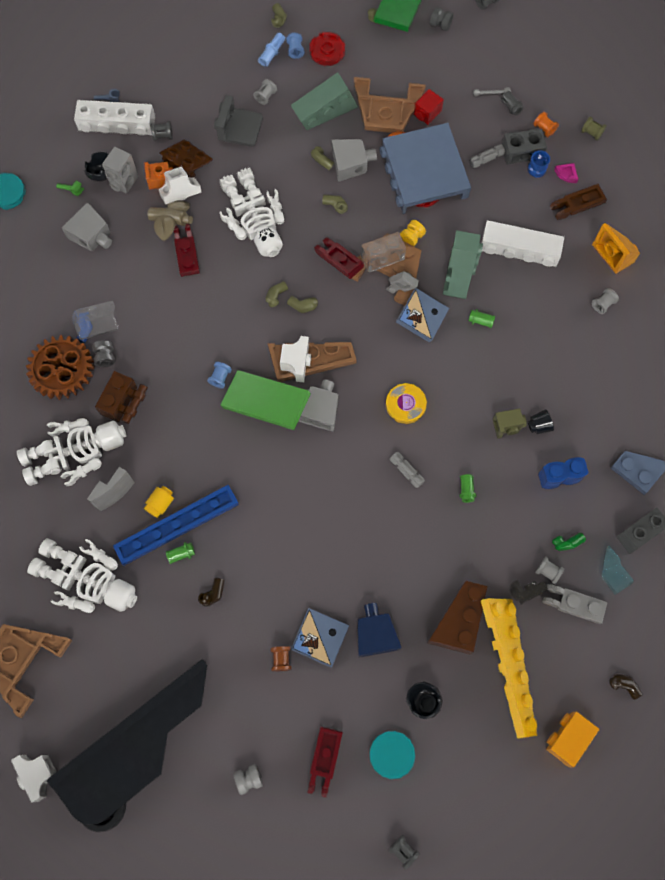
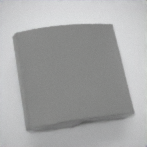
[87,467,135,511]

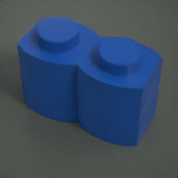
[538,457,589,489]

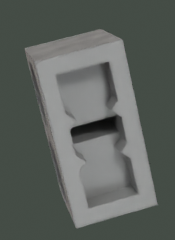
[102,146,139,194]

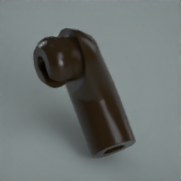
[198,578,225,607]
[609,674,643,700]

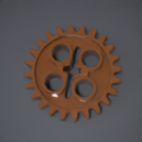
[26,335,94,400]

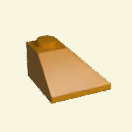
[592,223,640,274]

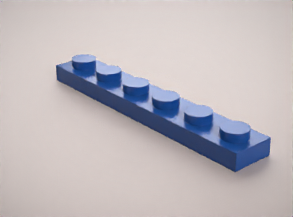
[113,485,239,566]

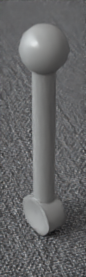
[473,87,511,97]

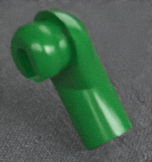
[552,533,586,551]

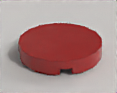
[309,32,345,66]

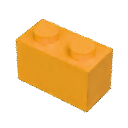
[546,711,600,768]

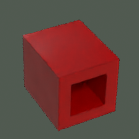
[414,89,444,125]

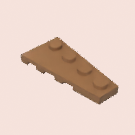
[268,342,357,382]

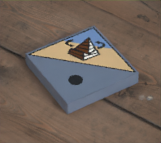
[396,288,449,343]
[291,608,349,668]

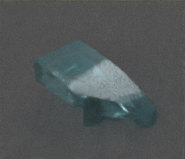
[602,546,634,594]

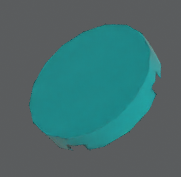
[0,173,26,210]
[369,731,416,779]

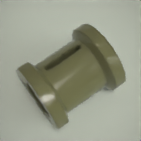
[581,116,607,141]

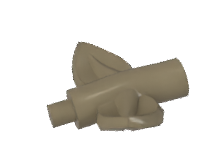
[148,200,193,241]

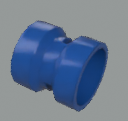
[528,150,550,178]

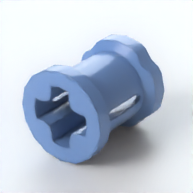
[286,33,304,59]
[207,362,232,388]

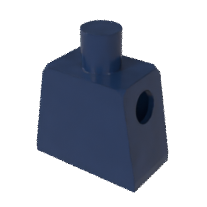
[357,603,401,658]

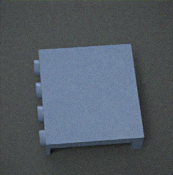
[379,123,471,214]

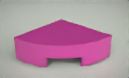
[554,163,578,183]

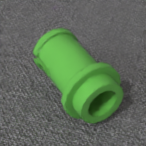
[468,309,495,328]
[459,474,477,503]
[166,542,195,564]

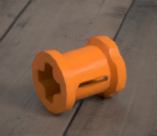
[533,112,559,137]

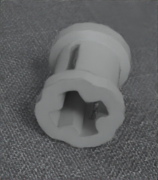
[253,79,277,105]
[591,288,619,314]
[535,556,565,585]

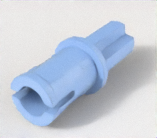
[258,32,285,67]

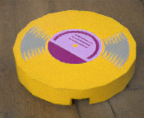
[386,383,427,424]

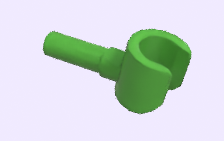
[56,181,84,196]

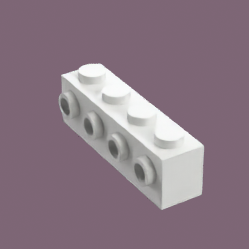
[74,100,155,135]

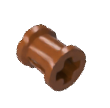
[270,646,292,671]

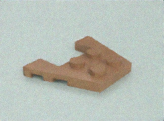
[354,77,426,133]
[343,233,422,306]
[0,624,72,718]

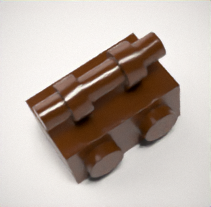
[95,371,148,424]

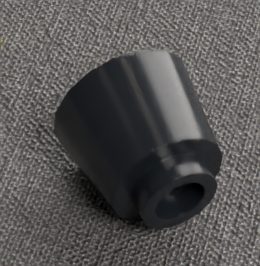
[527,409,554,434]

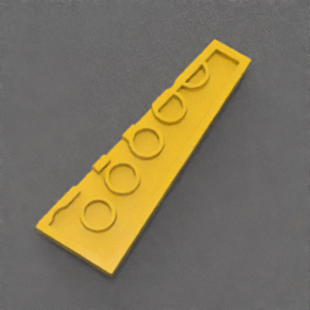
[481,598,538,738]

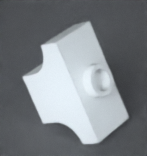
[158,167,202,204]
[280,336,311,383]
[11,755,56,803]

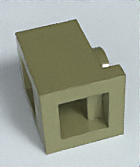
[492,408,527,439]

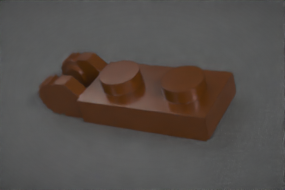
[550,184,607,220]

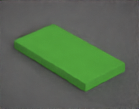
[221,370,311,430]

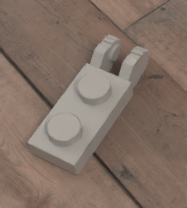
[542,584,608,624]

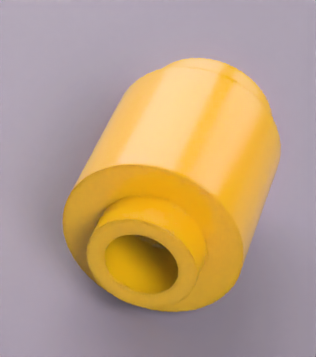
[143,486,174,518]

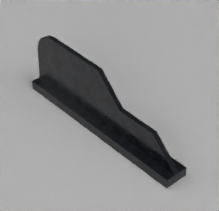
[46,659,207,825]

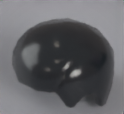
[85,152,109,182]
[406,682,443,719]

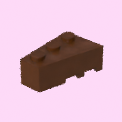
[427,581,488,655]

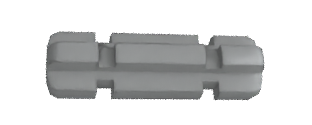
[469,144,505,168]
[390,452,425,488]

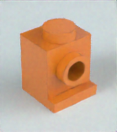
[144,162,173,190]

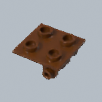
[159,139,213,178]

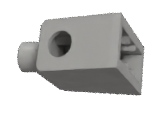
[332,139,377,181]
[62,203,112,251]
[298,380,339,432]

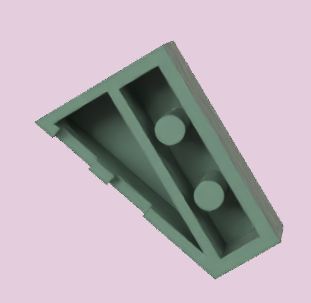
[291,73,358,130]
[443,230,483,299]

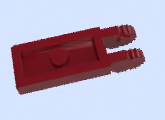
[174,224,200,277]
[314,237,364,279]
[307,727,343,798]

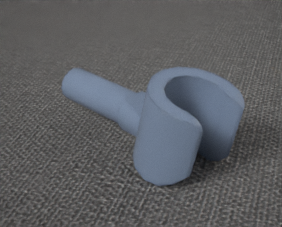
[94,89,120,102]

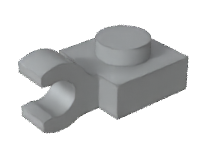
[386,271,419,294]

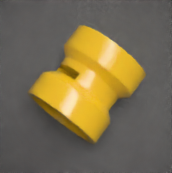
[399,220,426,246]

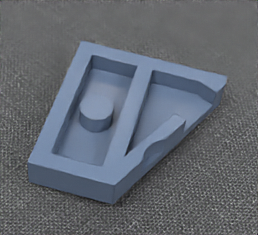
[611,451,665,495]

